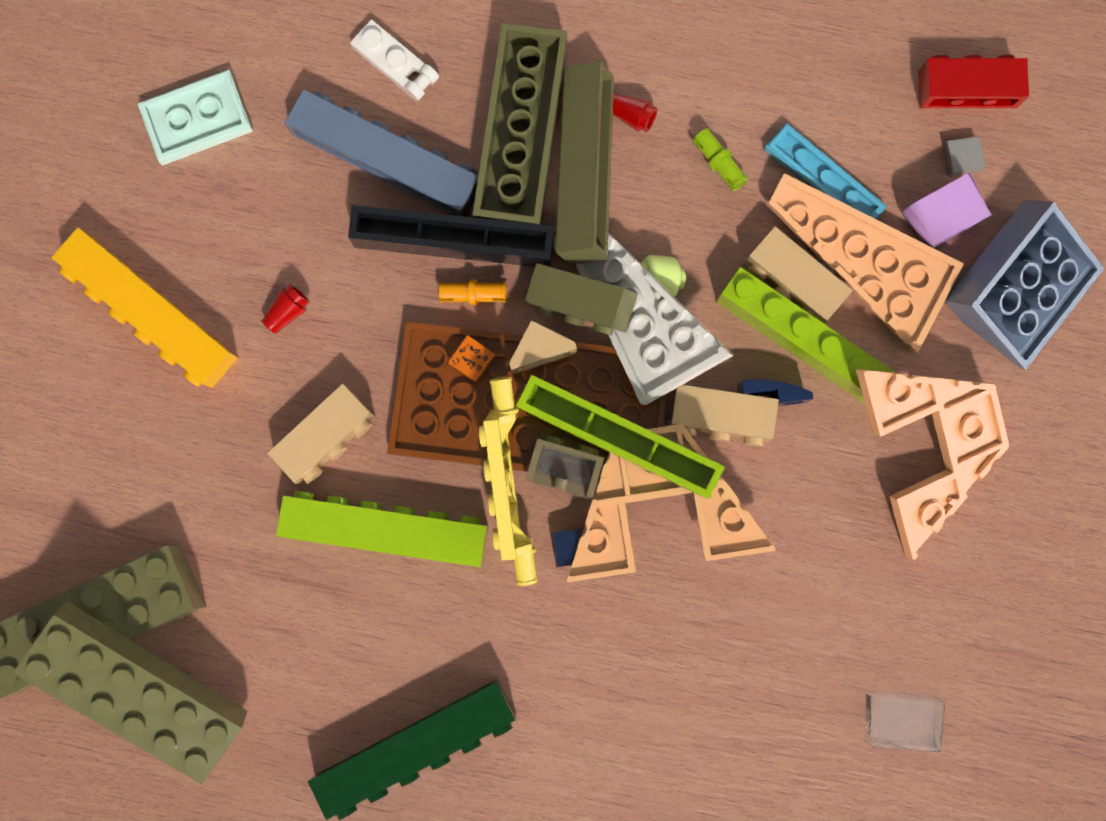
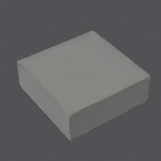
[944,136,986,176]

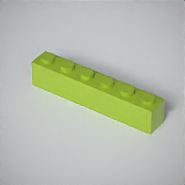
[716,267,896,404]
[516,375,725,500]
[276,490,489,567]

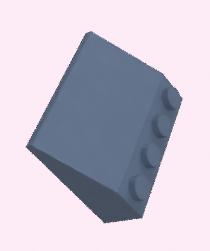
[945,200,1105,370]

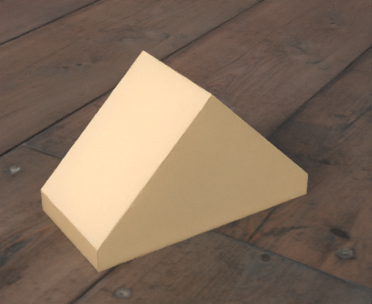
[509,320,577,374]

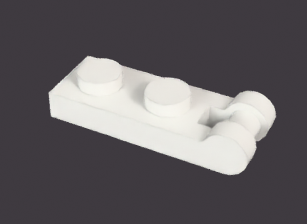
[350,19,440,102]

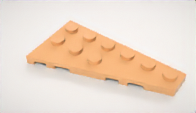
[767,173,964,354]

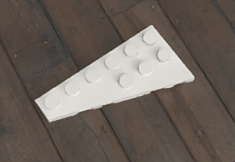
[576,232,734,405]

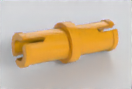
[439,279,507,305]

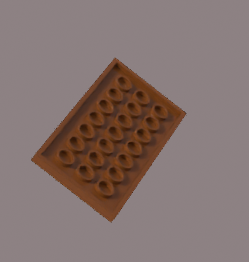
[387,321,667,481]

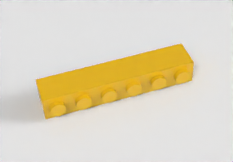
[51,228,238,388]

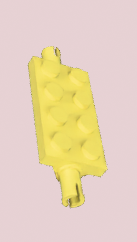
[479,377,538,586]

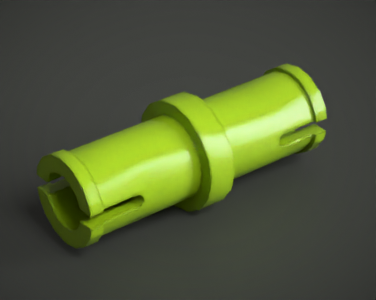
[692,128,749,192]

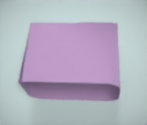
[902,172,991,248]

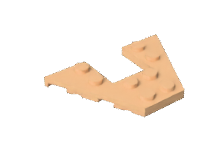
[856,369,1009,560]
[567,424,775,582]

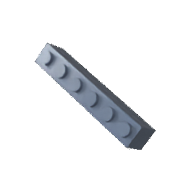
[284,89,478,217]

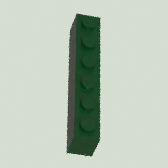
[307,679,516,820]

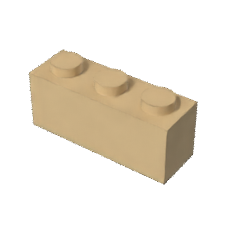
[744,226,853,323]
[267,383,375,485]
[669,385,779,447]

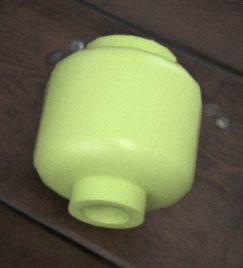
[640,255,686,297]

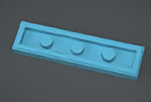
[764,123,887,219]

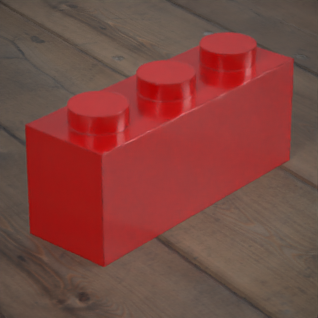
[918,55,1029,109]

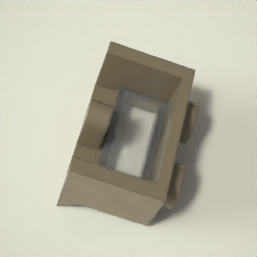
[526,436,604,500]

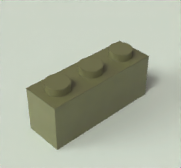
[525,263,638,336]

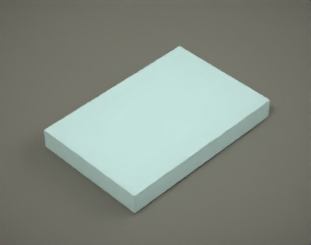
[137,69,253,166]

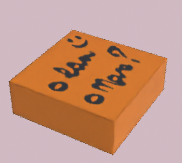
[448,335,496,383]

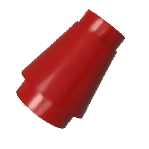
[613,93,658,132]
[261,284,310,334]

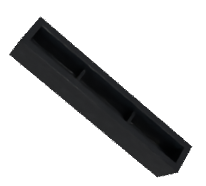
[348,205,554,267]

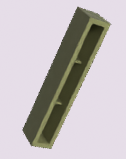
[554,60,614,265]

